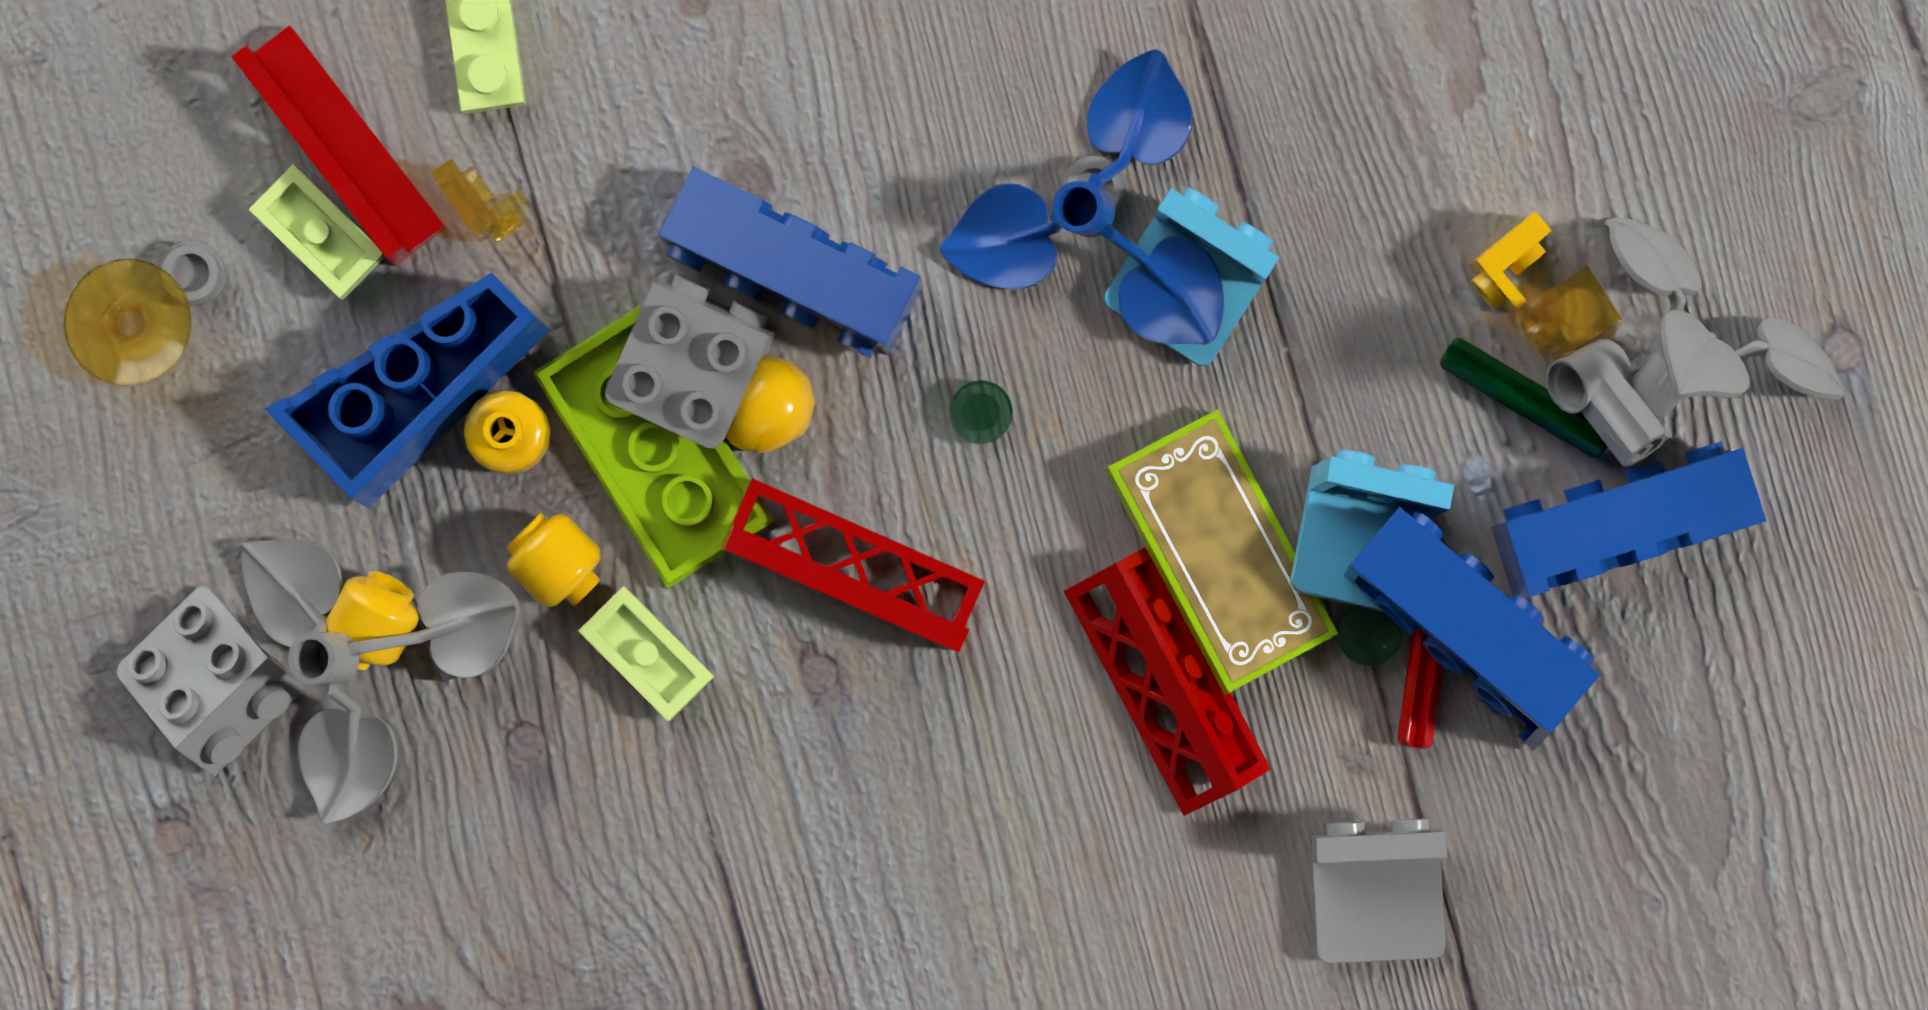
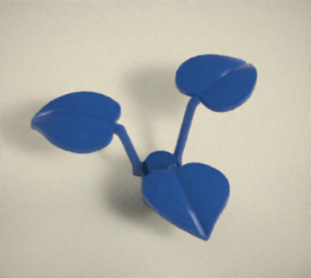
[940,49,1224,345]

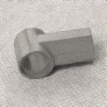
[1546,339,1670,468]

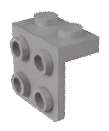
[605,273,778,448]
[116,586,306,777]
[1311,818,1447,964]

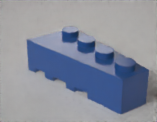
[658,166,923,358]
[265,273,550,508]
[1491,441,1767,598]
[1344,507,1600,751]

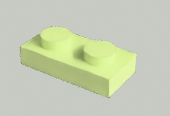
[445,0,526,114]
[248,164,385,300]
[578,586,715,722]

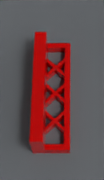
[231,25,447,266]
[720,478,985,653]
[1063,548,1271,816]

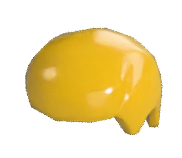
[725,355,816,454]

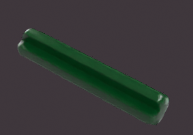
[1440,338,1608,458]

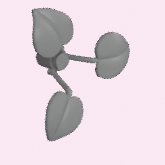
[1603,218,1845,417]
[241,539,520,824]

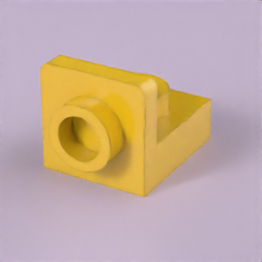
[1469,211,1552,313]

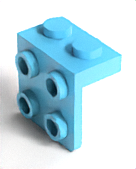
[1104,187,1280,366]
[1290,450,1454,612]

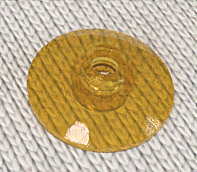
[64,258,192,386]

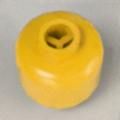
[463,390,551,475]
[505,512,601,607]
[326,571,419,670]

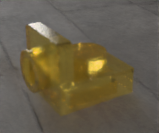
[431,159,532,243]
[1520,266,1622,361]

